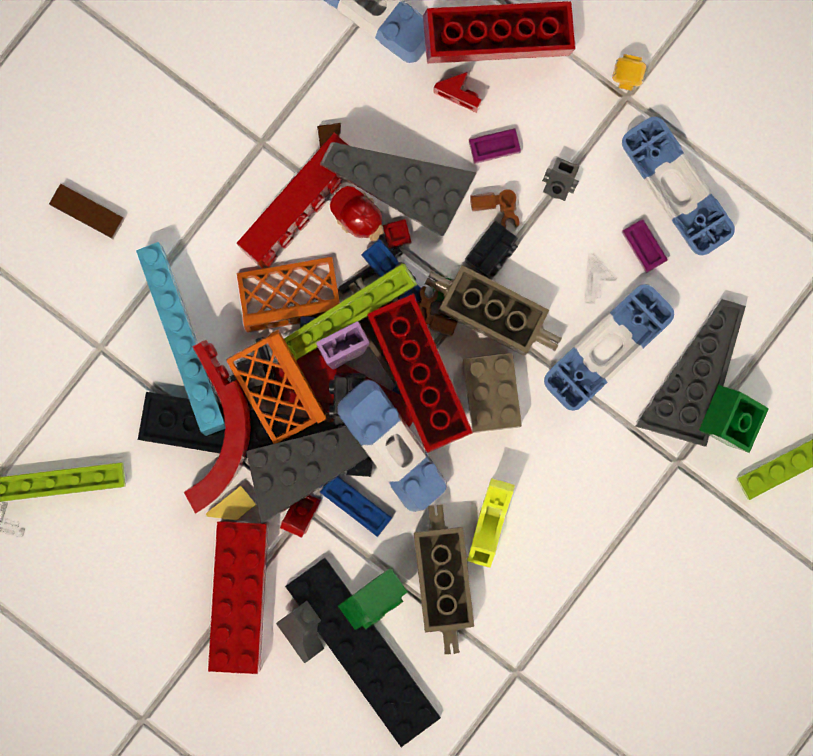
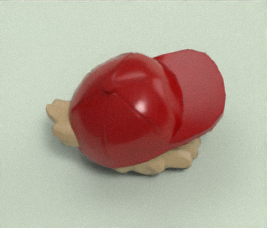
[330,186,384,242]

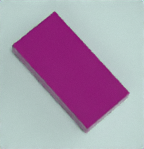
[468,128,521,164]
[621,219,668,273]

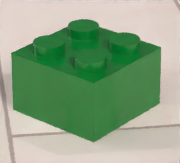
[699,385,769,453]
[338,568,408,630]

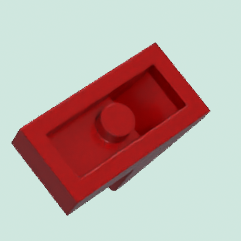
[433,72,482,113]
[280,495,321,538]

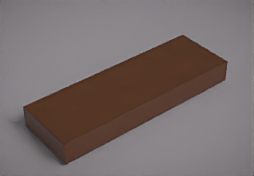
[49,183,125,239]

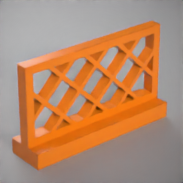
[236,257,340,333]
[226,329,326,444]

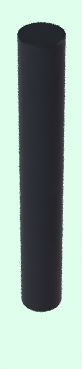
[338,246,403,295]
[255,337,285,408]

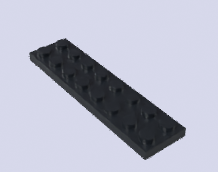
[137,392,339,458]
[285,557,441,747]

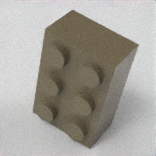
[463,353,522,433]

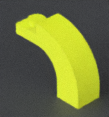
[467,478,515,568]

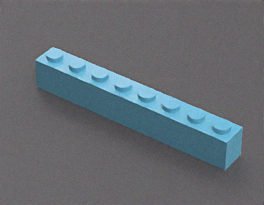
[136,242,225,436]

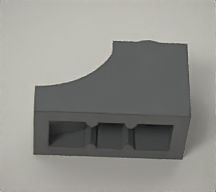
[276,601,324,664]

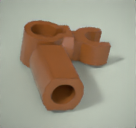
[470,189,520,228]
[417,286,457,337]

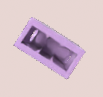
[316,321,370,369]

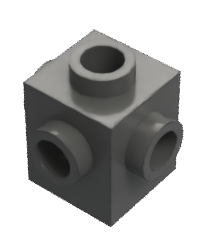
[542,157,580,201]
[230,359,266,393]

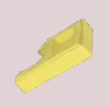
[206,486,257,520]

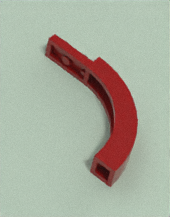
[183,339,251,514]

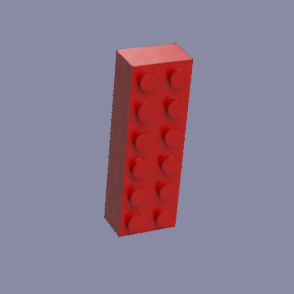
[423,1,576,64]
[236,133,350,269]
[367,294,473,453]
[208,521,269,674]

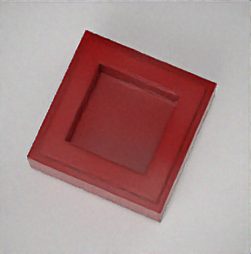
[382,219,412,249]

